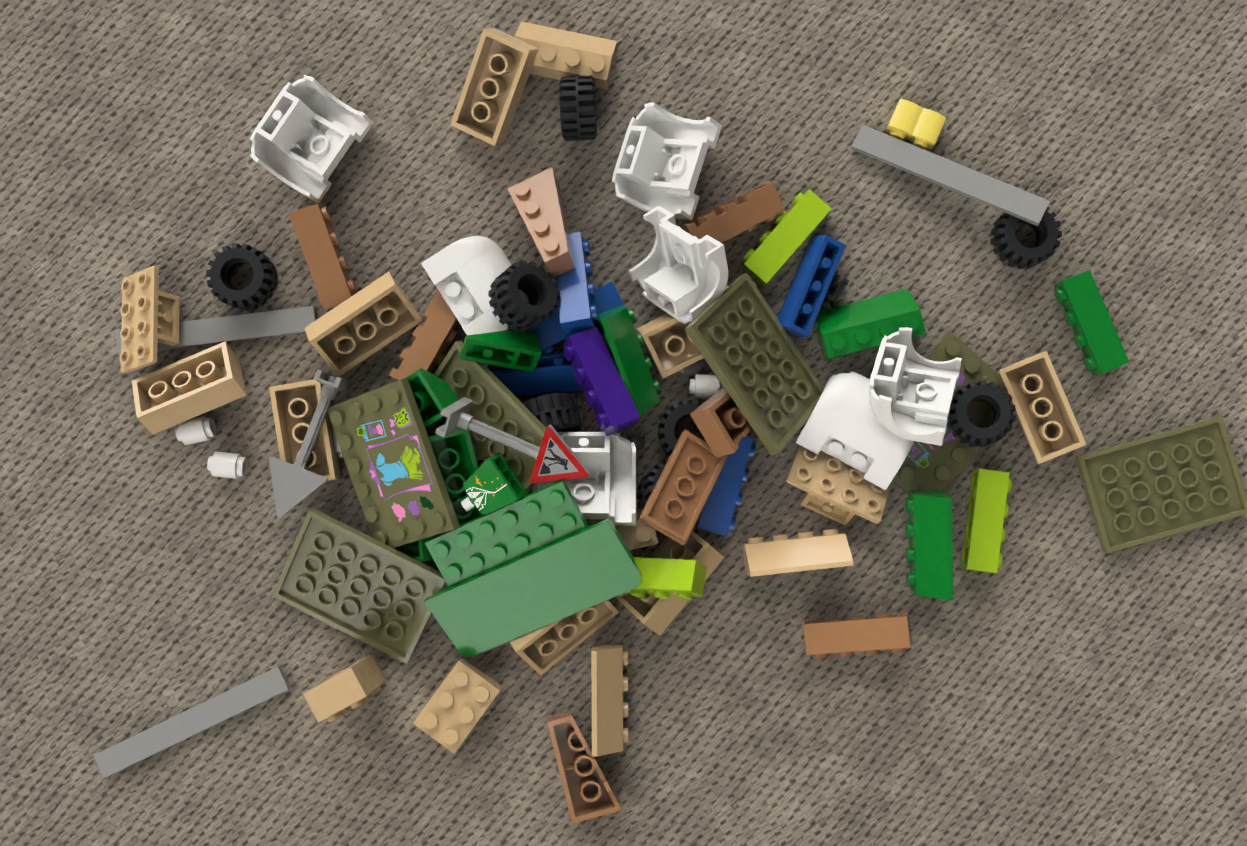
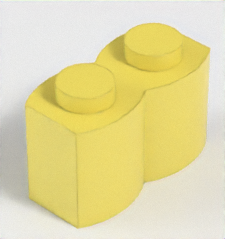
[886,99,946,150]

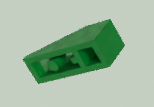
[459,330,541,372]

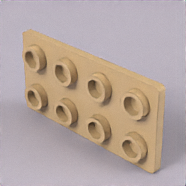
[120,266,179,373]
[786,445,892,526]

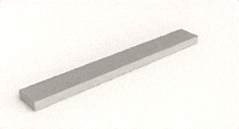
[852,124,1050,226]
[115,306,317,355]
[93,666,290,778]

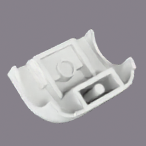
[250,75,374,204]
[612,103,722,221]
[629,206,729,324]
[421,236,530,335]
[869,327,962,446]
[796,371,914,490]
[533,432,636,526]

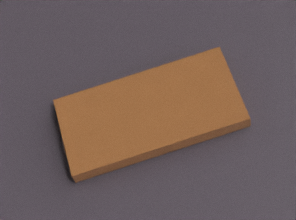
[639,430,728,545]

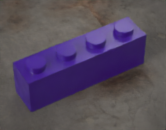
[563,327,640,436]

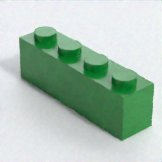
[1054,270,1129,376]

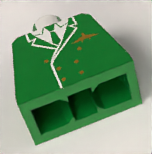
[461,452,527,515]

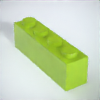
[742,189,832,287]
[960,468,1012,573]
[618,557,707,601]

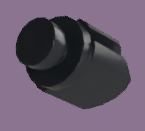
[820,273,849,312]

